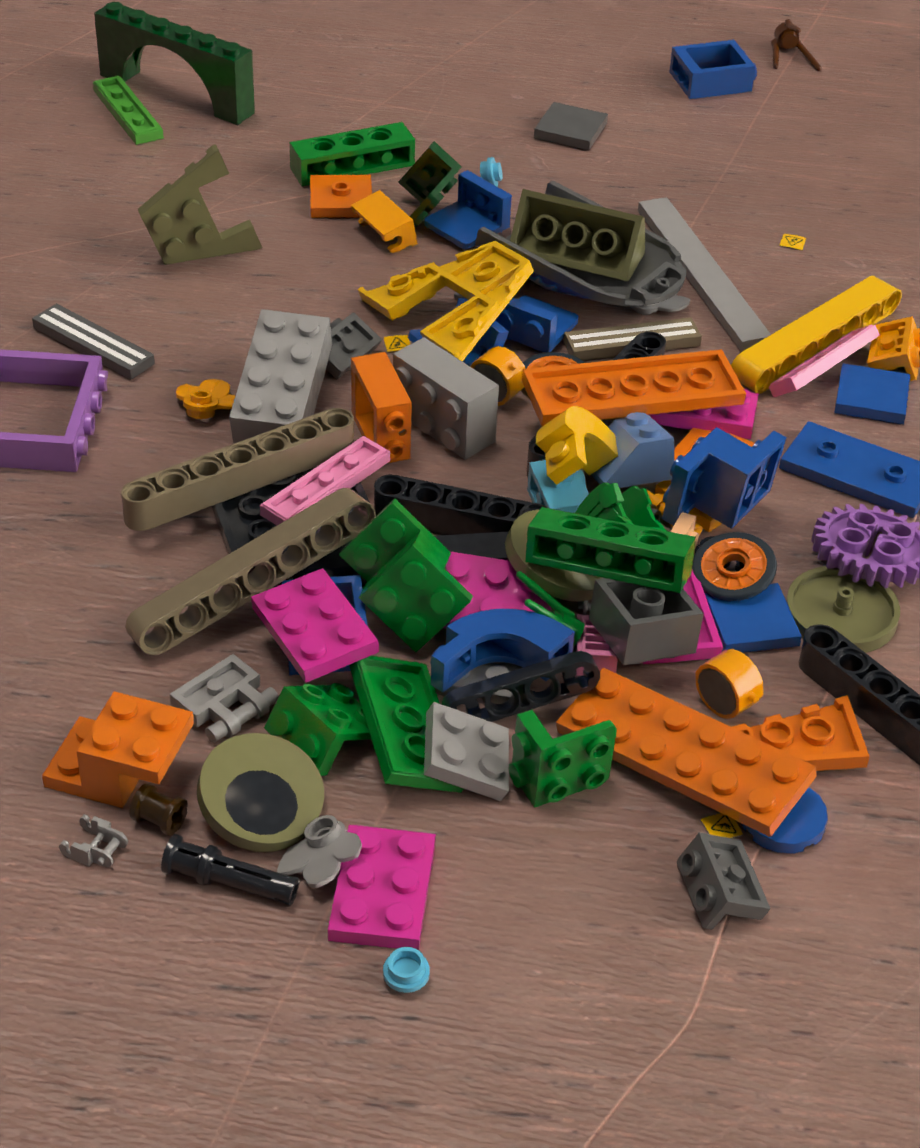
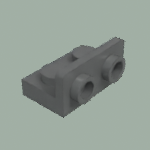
[326,312,383,379]
[677,832,771,930]

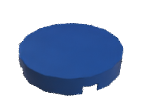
[741,787,828,854]

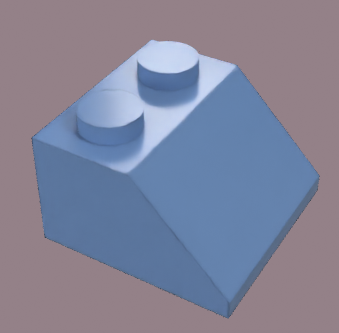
[591,412,674,488]

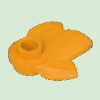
[176,379,235,419]

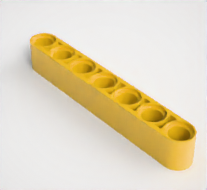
[731,275,902,394]

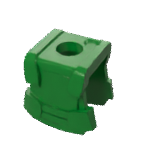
[575,482,667,531]

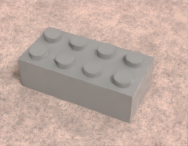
[229,309,332,444]

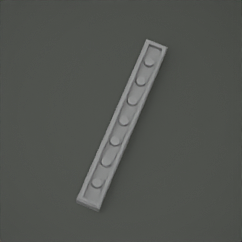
[638,197,771,351]

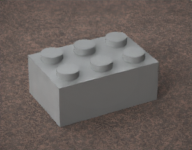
[393,337,499,460]

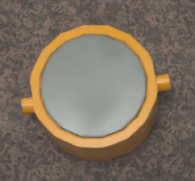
[470,346,526,406]
[695,649,763,719]

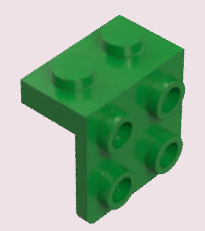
[264,683,371,776]
[509,710,617,808]

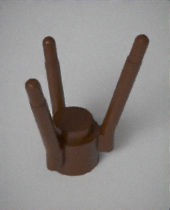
[771,19,822,71]

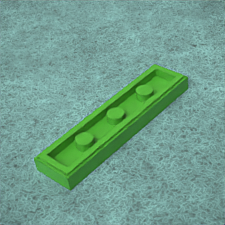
[93,76,164,145]

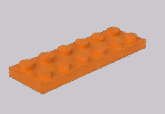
[522,349,746,426]
[556,667,816,837]

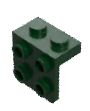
[398,141,462,227]

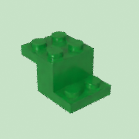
[339,499,473,652]

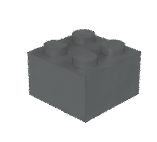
[589,578,704,665]

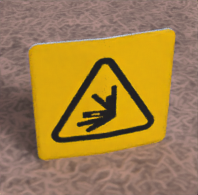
[780,234,806,250]
[383,335,410,352]
[701,813,743,838]

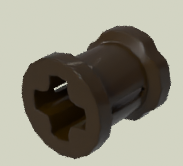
[129,783,188,836]

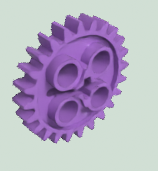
[811,504,920,588]

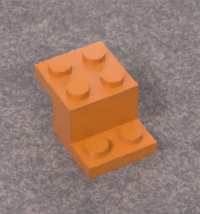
[42,691,194,808]

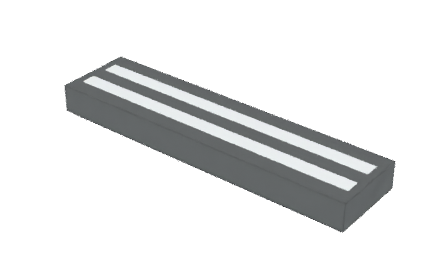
[32,303,155,380]

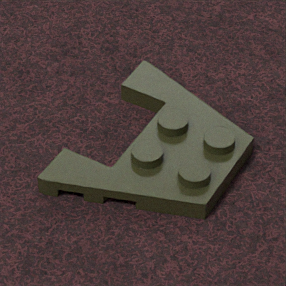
[138,144,263,265]

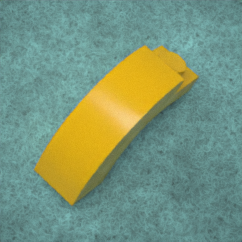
[536,406,618,485]

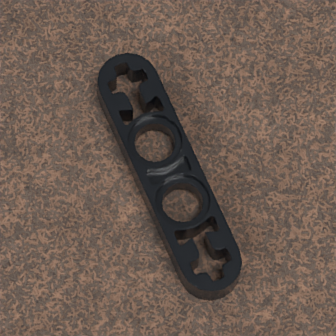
[441,651,600,722]

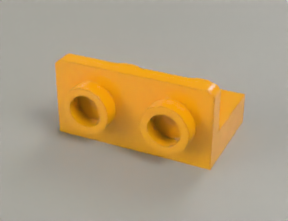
[867,316,920,381]

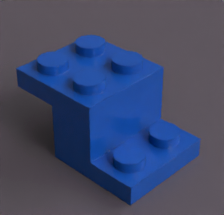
[662,427,787,529]

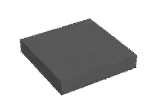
[534,102,608,151]

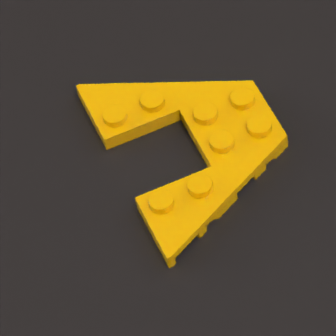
[357,241,533,361]

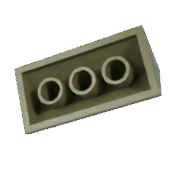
[510,189,645,281]

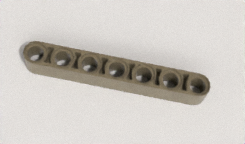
[121,408,354,531]
[125,488,376,655]

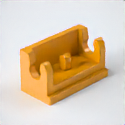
[351,190,418,253]

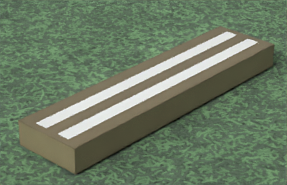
[564,317,702,361]

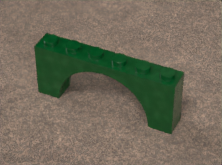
[94,2,255,125]

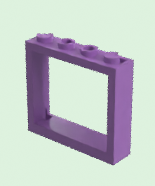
[0,350,108,472]

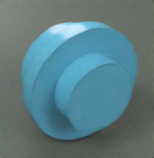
[480,157,503,186]
[383,947,430,993]

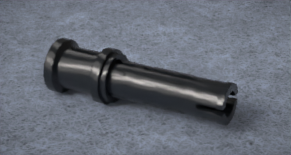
[161,834,300,906]

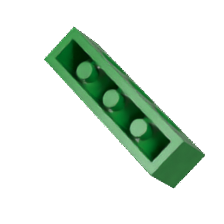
[289,122,415,186]
[525,507,696,593]

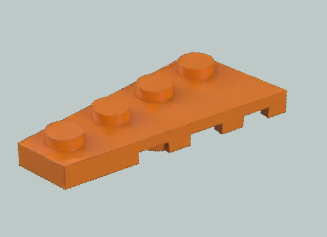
[732,695,870,771]

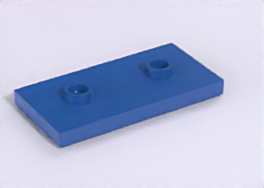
[779,421,920,518]

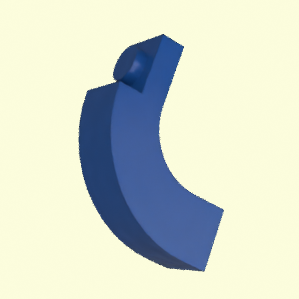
[430,609,575,693]

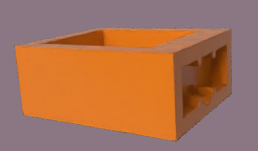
[351,352,412,463]

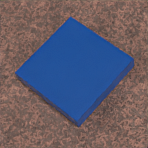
[834,363,910,424]
[704,583,802,653]

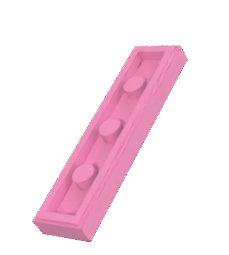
[769,324,880,397]
[260,436,390,525]

